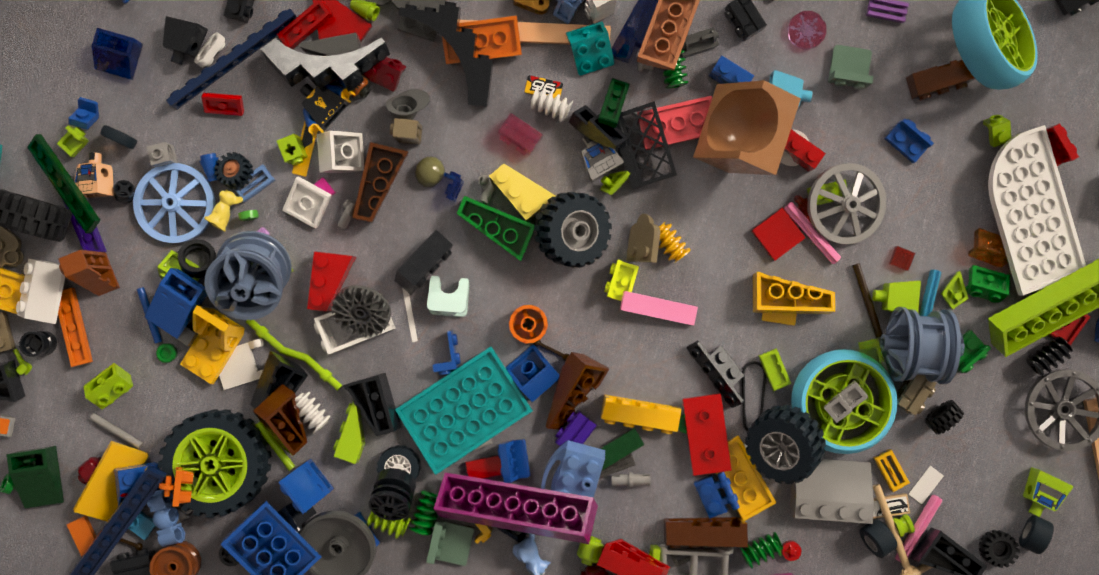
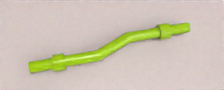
[245,320,342,391]

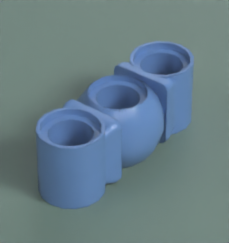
[147,489,185,547]

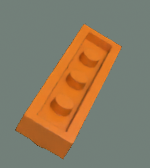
[58,288,93,367]

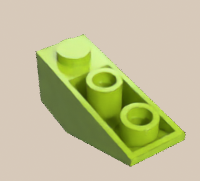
[333,402,365,464]

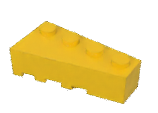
[753,271,835,314]

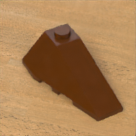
[546,352,609,430]

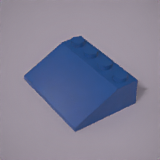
[221,501,322,575]

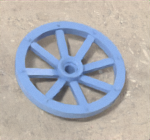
[133,163,216,243]

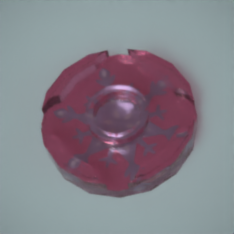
[788,11,826,50]

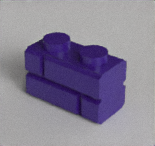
[555,410,597,446]

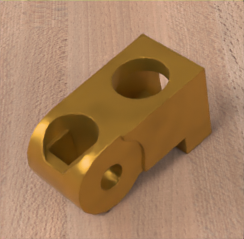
[513,0,550,15]

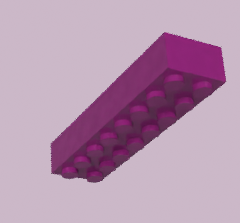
[434,473,598,544]

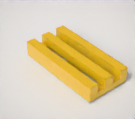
[873,449,910,492]

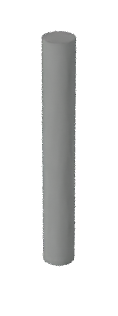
[89,413,143,449]

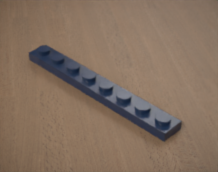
[166,9,297,110]
[69,465,167,575]

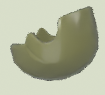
[415,156,445,187]

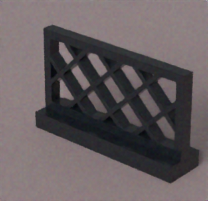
[616,101,677,190]

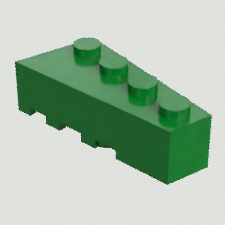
[457,196,534,262]

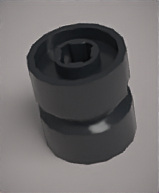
[19,331,57,357]

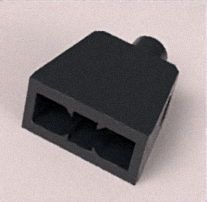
[163,16,208,65]

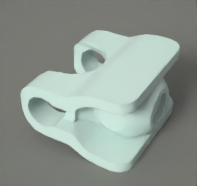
[427,276,469,317]

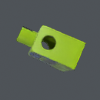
[1023,467,1073,517]

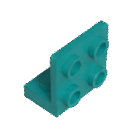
[566,21,615,76]

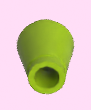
[350,0,380,21]

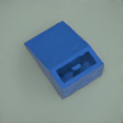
[145,268,207,339]
[278,459,334,514]

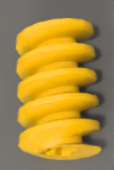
[659,221,691,263]

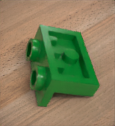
[965,265,1010,303]
[956,330,991,373]

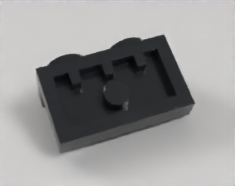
[224,0,254,23]

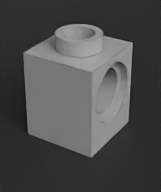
[147,142,178,167]

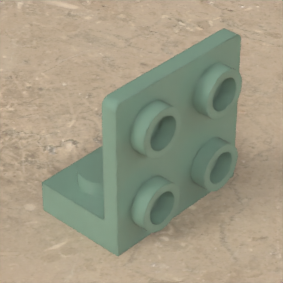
[426,520,474,566]

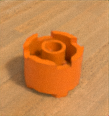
[509,305,548,343]

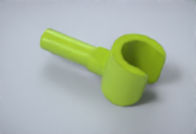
[13,349,32,375]

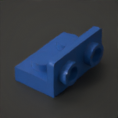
[884,119,934,163]

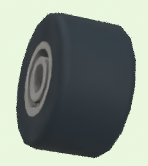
[1019,515,1054,554]
[860,519,897,558]

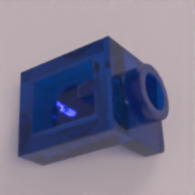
[443,171,464,203]

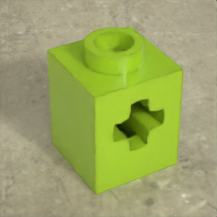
[277,134,308,165]

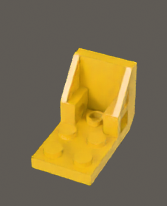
[180,305,245,384]

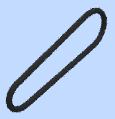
[742,361,766,431]

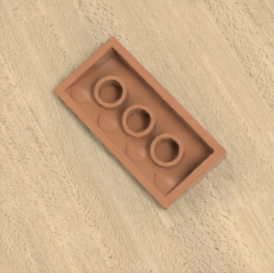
[637,0,700,70]

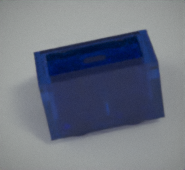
[92,28,143,80]

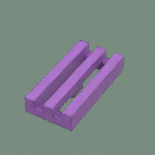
[866,0,909,23]

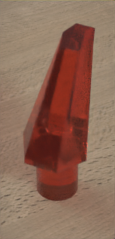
[794,195,811,222]

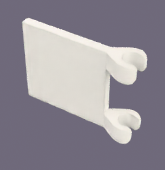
[219,339,264,390]

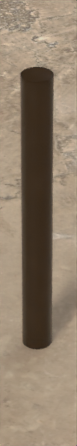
[852,263,883,338]

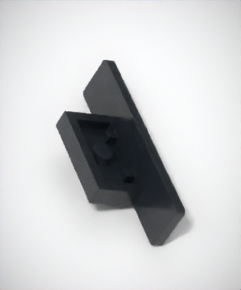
[686,340,744,408]

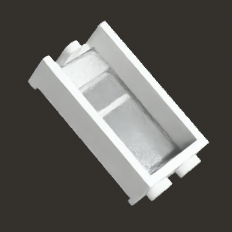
[314,293,396,355]

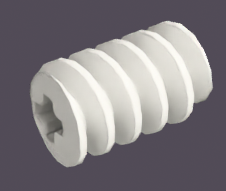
[531,85,573,122]
[295,391,330,434]

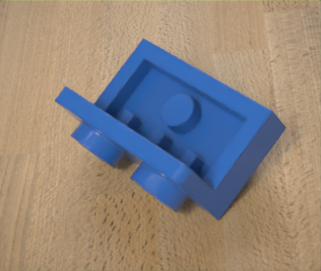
[498,439,531,483]

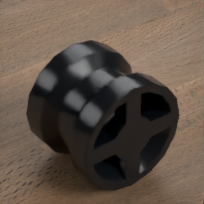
[114,180,134,204]

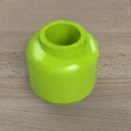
[577,536,604,566]

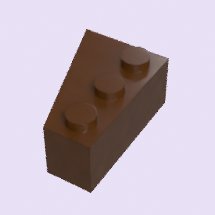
[906,60,975,101]
[253,384,308,456]

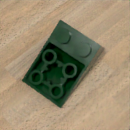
[6,446,64,508]

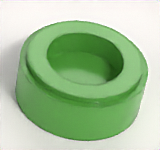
[238,210,259,221]

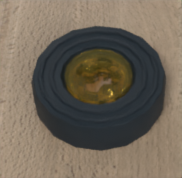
[100,125,137,149]

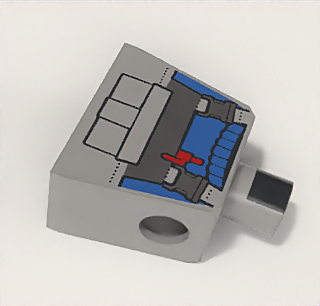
[581,136,624,183]

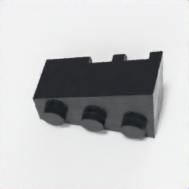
[394,230,453,295]
[0,360,25,402]

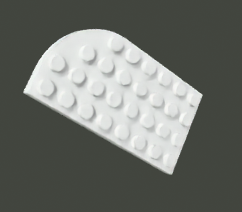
[988,125,1086,295]

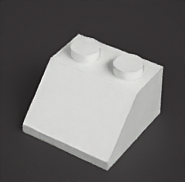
[317,131,364,173]

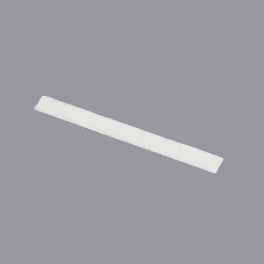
[402,288,418,342]

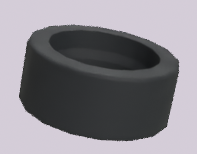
[177,239,217,278]

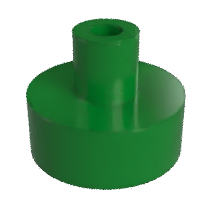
[0,474,16,494]

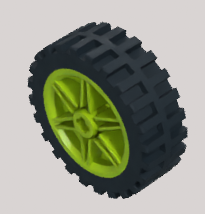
[158,409,272,518]

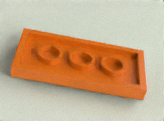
[442,16,522,65]

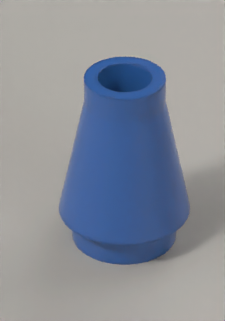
[199,153,219,182]

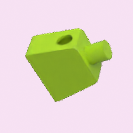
[872,281,921,312]

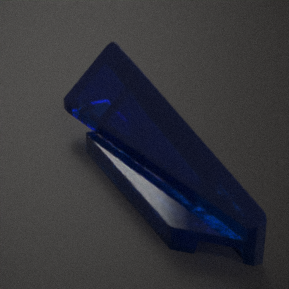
[611,0,658,63]

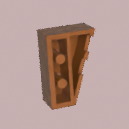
[58,250,120,296]

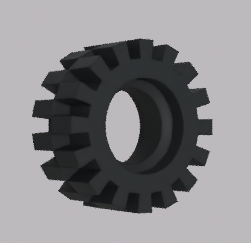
[925,400,964,435]
[979,530,1020,568]

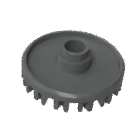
[331,285,391,338]

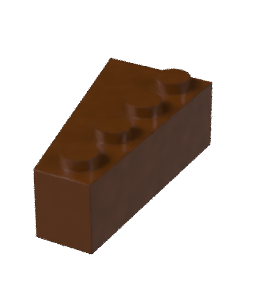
[352,142,408,223]
[664,517,748,548]

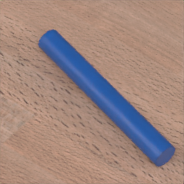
[136,287,162,344]

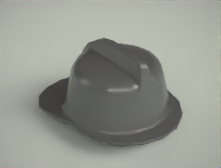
[386,89,430,121]

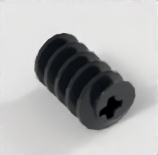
[1026,336,1073,377]

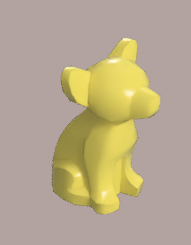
[204,190,243,232]

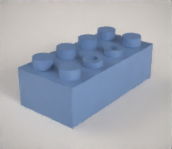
[541,440,605,498]

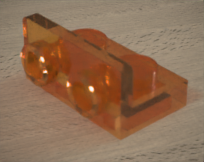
[968,228,1008,268]

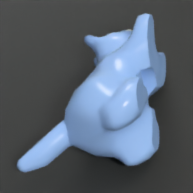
[512,533,551,575]

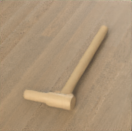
[873,484,933,575]

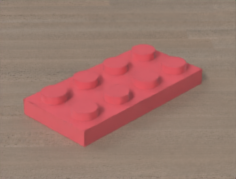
[637,96,712,150]

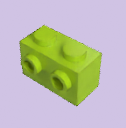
[83,363,133,410]

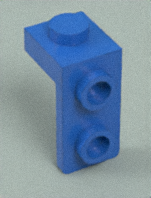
[433,330,461,375]

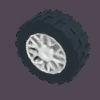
[377,445,421,480]

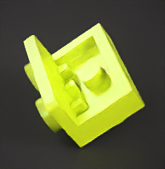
[604,260,639,301]

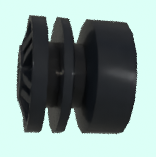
[369,468,416,521]

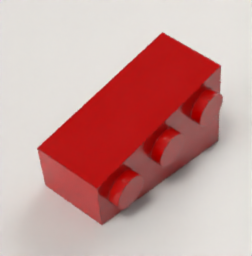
[307,251,357,311]
[597,539,670,575]

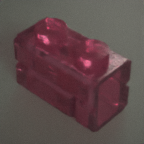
[498,113,543,156]

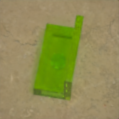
[857,338,884,364]

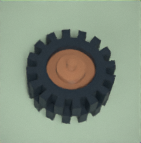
[214,152,254,190]

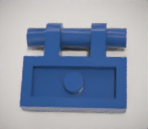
[694,472,740,518]

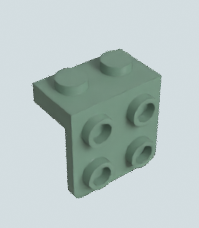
[828,45,874,89]

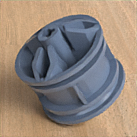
[205,231,292,320]
[880,307,965,384]

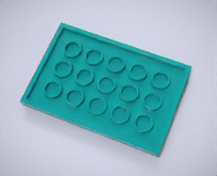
[395,346,533,475]

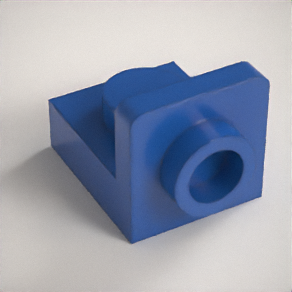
[68,97,99,130]

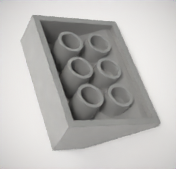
[790,459,874,524]

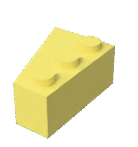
[489,164,556,222]

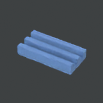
[233,164,275,202]

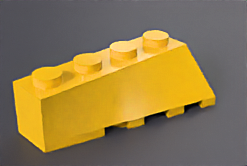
[600,394,681,434]

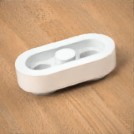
[194,32,225,68]

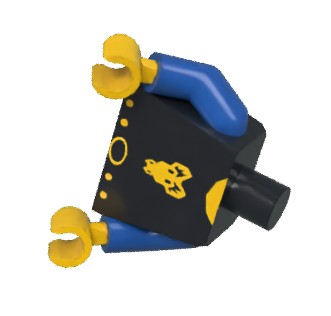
[300,83,356,138]

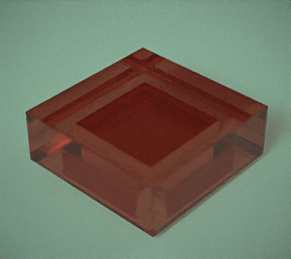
[889,246,915,271]

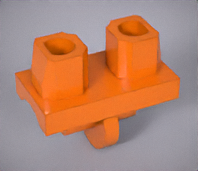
[158,467,194,507]

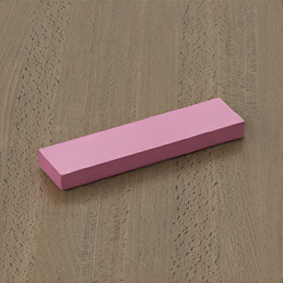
[620,291,698,326]

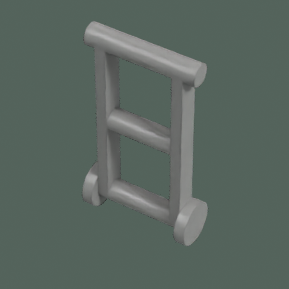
[660,544,733,575]

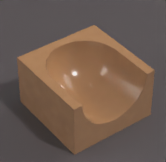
[693,80,801,175]

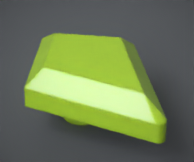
[600,171,630,195]
[941,271,969,310]

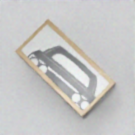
[873,493,910,519]

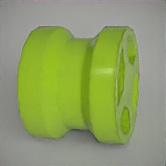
[893,514,915,537]

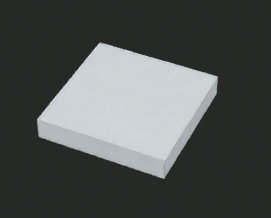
[282,176,332,229]

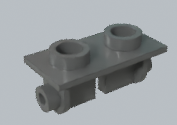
[682,27,719,57]

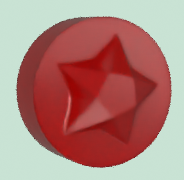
[781,540,802,561]

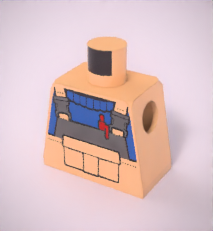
[74,152,114,198]

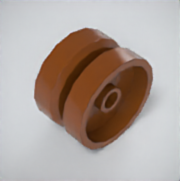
[149,541,201,575]

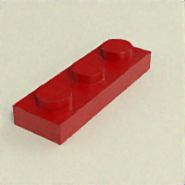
[277,0,333,49]

